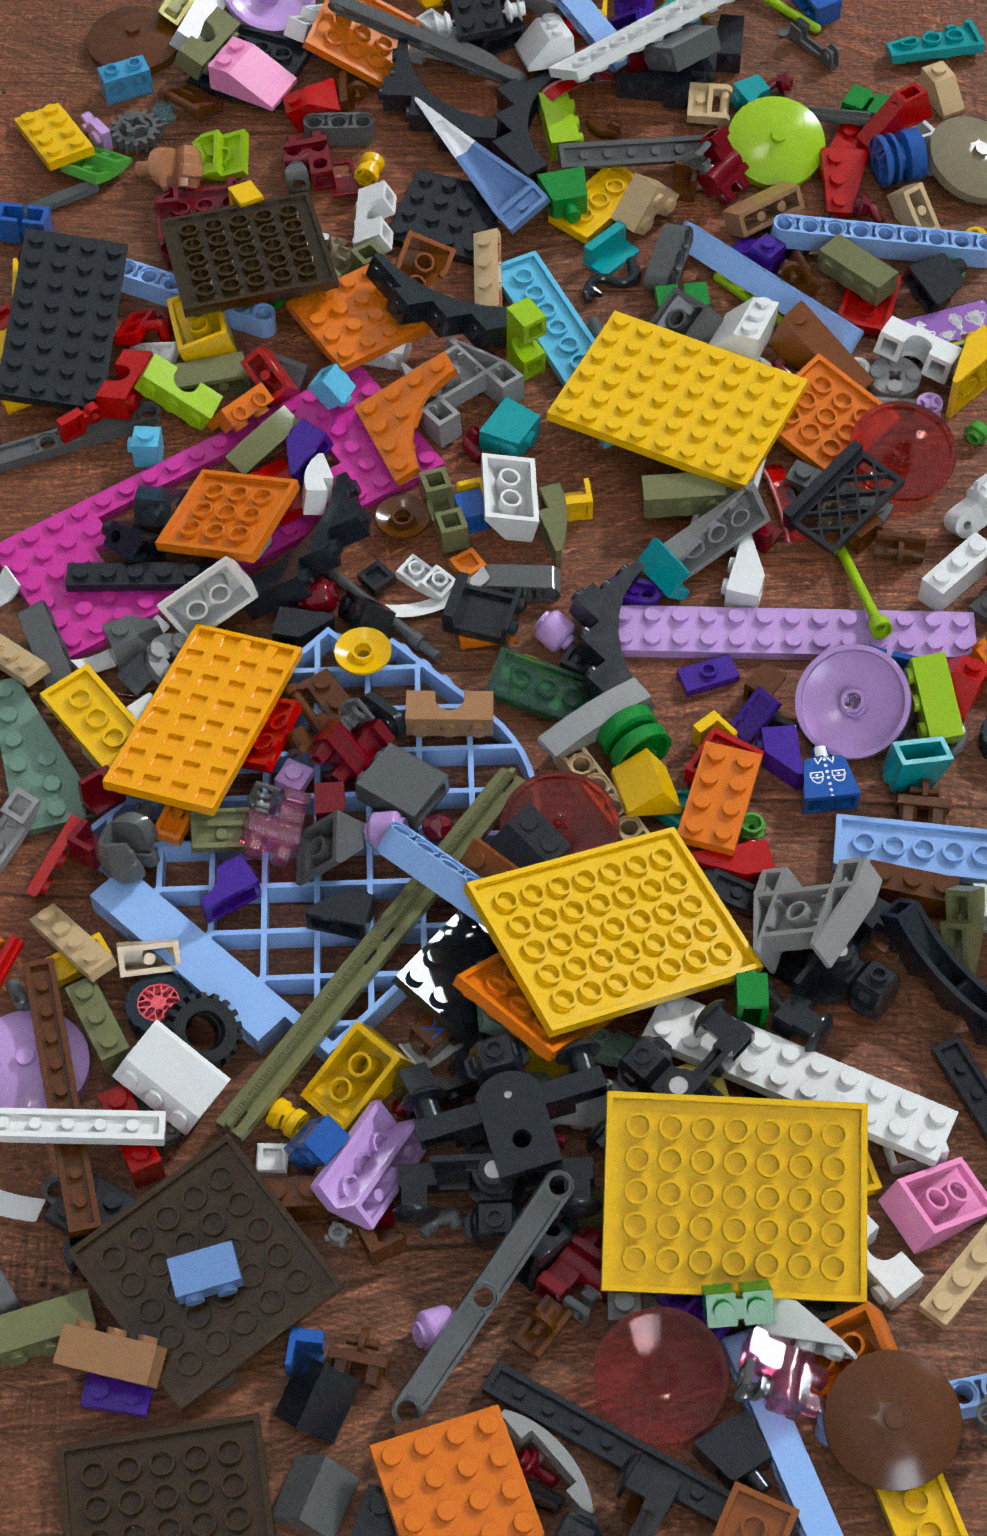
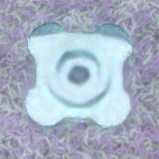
[151,101,177,124]

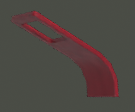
[331,159,359,199]

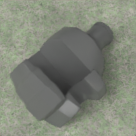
[98,802,160,884]

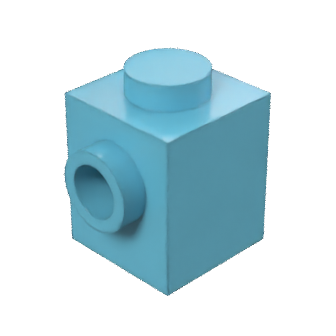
[307,363,356,410]
[127,426,164,468]

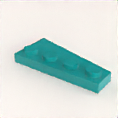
[885,19,985,65]

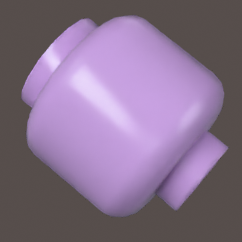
[533,611,576,652]
[364,811,409,850]
[411,1305,453,1351]

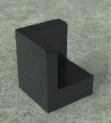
[116,652,153,696]

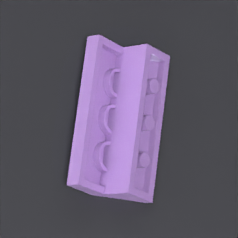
[310,1099,427,1230]

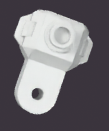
[944,473,987,539]

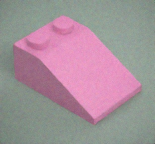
[208,36,297,111]
[878,1157,987,1254]

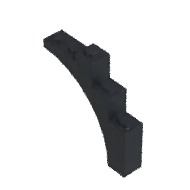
[616,14,744,109]
[379,38,498,153]
[492,69,560,184]
[365,253,508,350]
[243,472,372,620]
[568,558,656,712]
[879,897,987,1047]

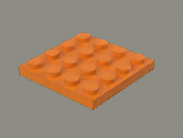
[302,0,421,88]
[286,263,430,373]
[776,353,900,471]
[155,469,300,563]
[452,952,615,1062]
[368,1404,545,1536]

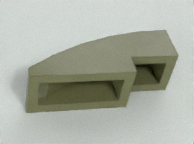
[225,405,299,474]
[538,482,567,568]
[940,885,985,975]

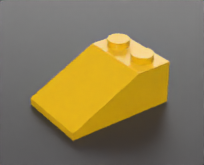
[166,295,237,362]
[945,324,987,419]
[300,1021,414,1133]

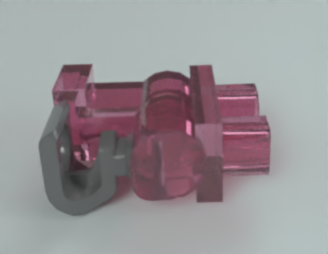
[239,781,311,868]
[734,1327,830,1421]

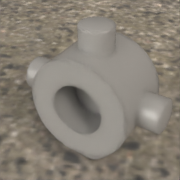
[324,1221,352,1248]

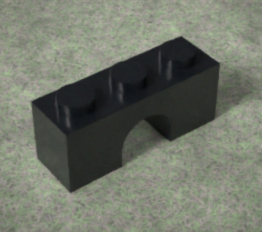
[392,1048,481,1118]

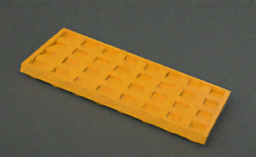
[102,623,303,816]

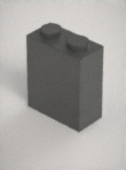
[643,24,721,72]
[355,743,449,832]

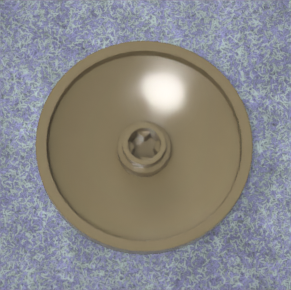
[926,116,987,205]

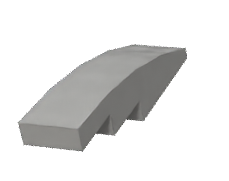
[537,677,652,760]

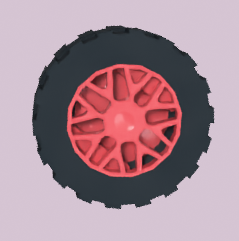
[124,973,194,1039]

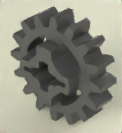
[109,108,164,154]

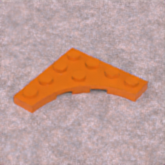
[354,351,459,487]

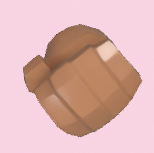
[135,145,203,192]

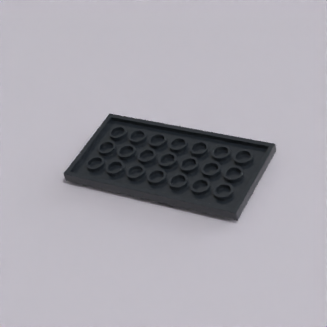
[0,228,128,415]

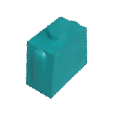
[479,396,541,457]
[881,736,954,793]

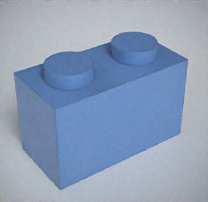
[166,1240,244,1306]

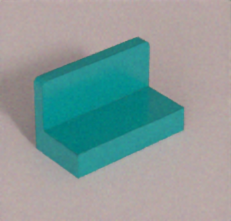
[583,220,639,275]
[639,538,690,601]

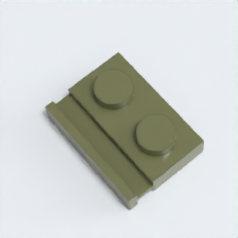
[189,807,253,853]

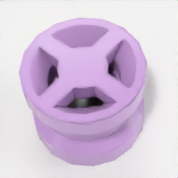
[914,392,943,426]

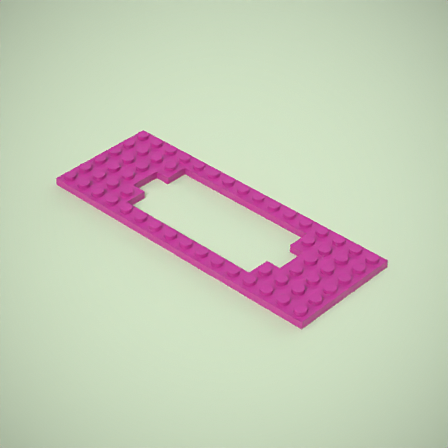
[0,365,445,663]

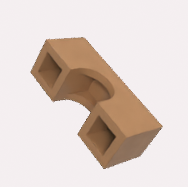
[405,690,494,738]

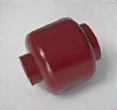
[298,577,340,613]

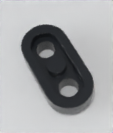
[356,692,406,737]

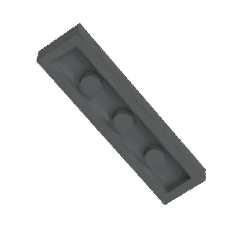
[784,459,894,527]

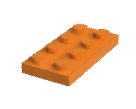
[677,741,763,856]

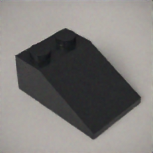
[488,803,571,868]

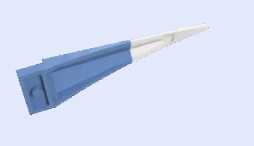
[415,97,551,235]

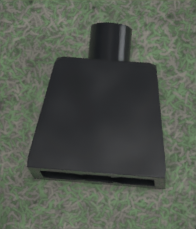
[901,253,967,314]
[134,485,188,527]
[101,520,167,562]
[515,1216,578,1292]
[692,1407,772,1494]

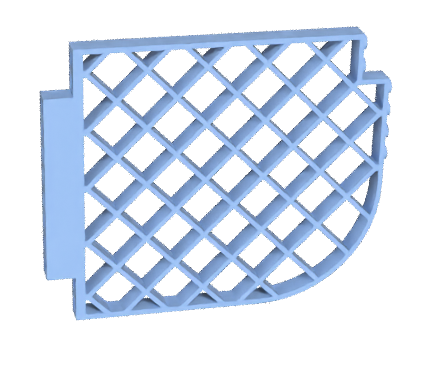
[90,627,539,1063]

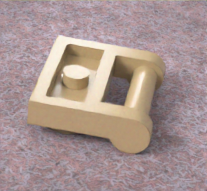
[686,82,733,128]

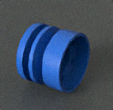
[869,127,928,187]

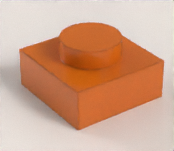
[449,547,487,577]

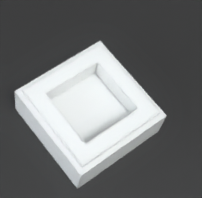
[255,1143,289,1177]

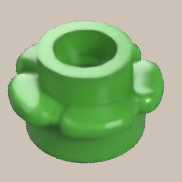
[964,420,987,445]
[740,812,766,840]

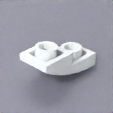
[395,553,456,601]

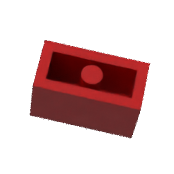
[240,346,300,406]

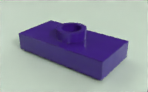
[676,654,740,697]
[729,686,783,745]

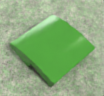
[61,146,132,185]

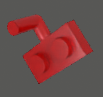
[114,309,172,347]

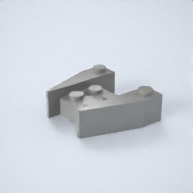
[401,336,525,448]
[753,857,883,974]

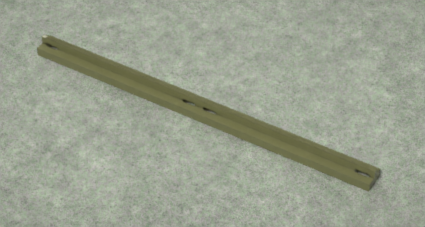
[215,767,526,1143]

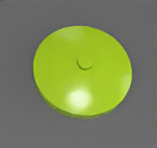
[727,96,825,189]

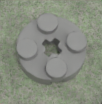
[869,356,922,398]
[144,633,187,684]

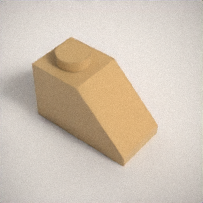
[919,60,965,120]
[887,182,941,229]
[116,939,181,978]

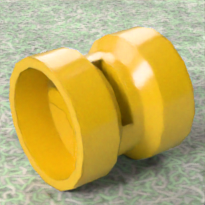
[354,151,385,187]
[266,1097,310,1139]

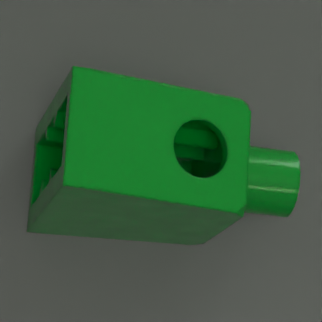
[537,166,587,223]

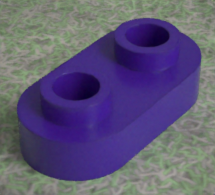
[609,576,662,606]

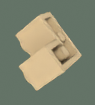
[611,173,680,236]

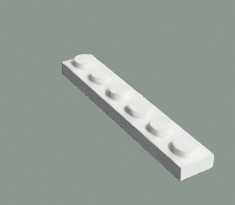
[0,1108,167,1146]

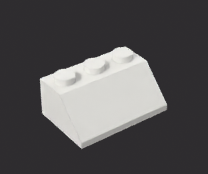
[515,13,575,72]
[709,297,779,361]
[481,453,539,542]
[157,556,259,638]
[112,1020,231,1136]

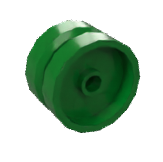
[596,704,672,767]

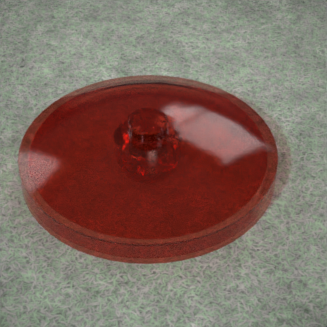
[848,401,957,503]
[499,771,620,854]
[593,1307,729,1445]

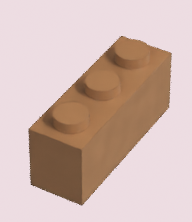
[722,181,805,238]
[53,1319,167,1389]

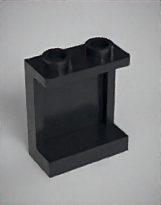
[442,571,527,646]

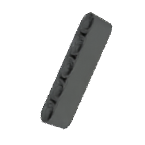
[17,600,76,688]

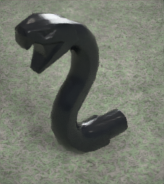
[582,257,641,304]

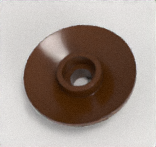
[375,495,430,539]

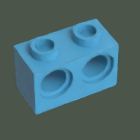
[97,55,154,105]

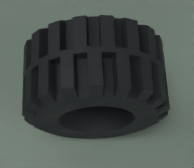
[160,992,243,1068]

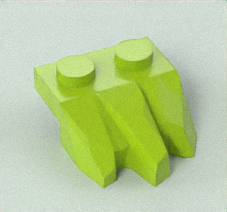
[192,129,249,181]

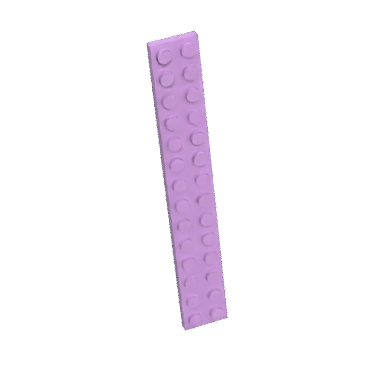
[582,605,977,661]

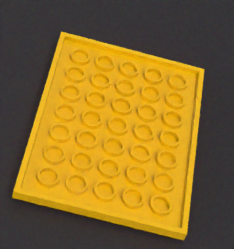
[547,311,808,491]
[464,827,764,1038]
[600,1091,868,1303]

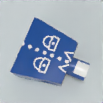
[801,746,860,815]

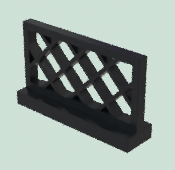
[783,440,905,557]

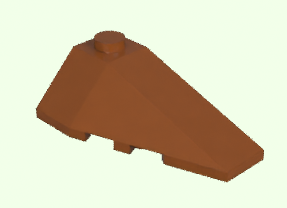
[395,230,457,290]
[769,300,875,389]

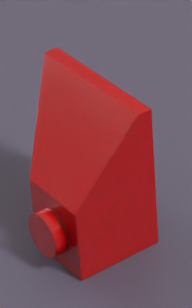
[283,77,342,133]
[947,655,987,724]

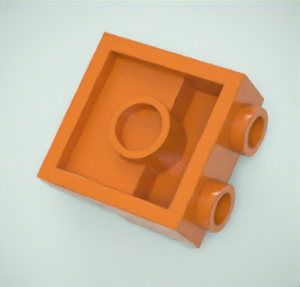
[207,382,274,434]

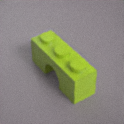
[506,297,546,381]
[133,353,223,431]

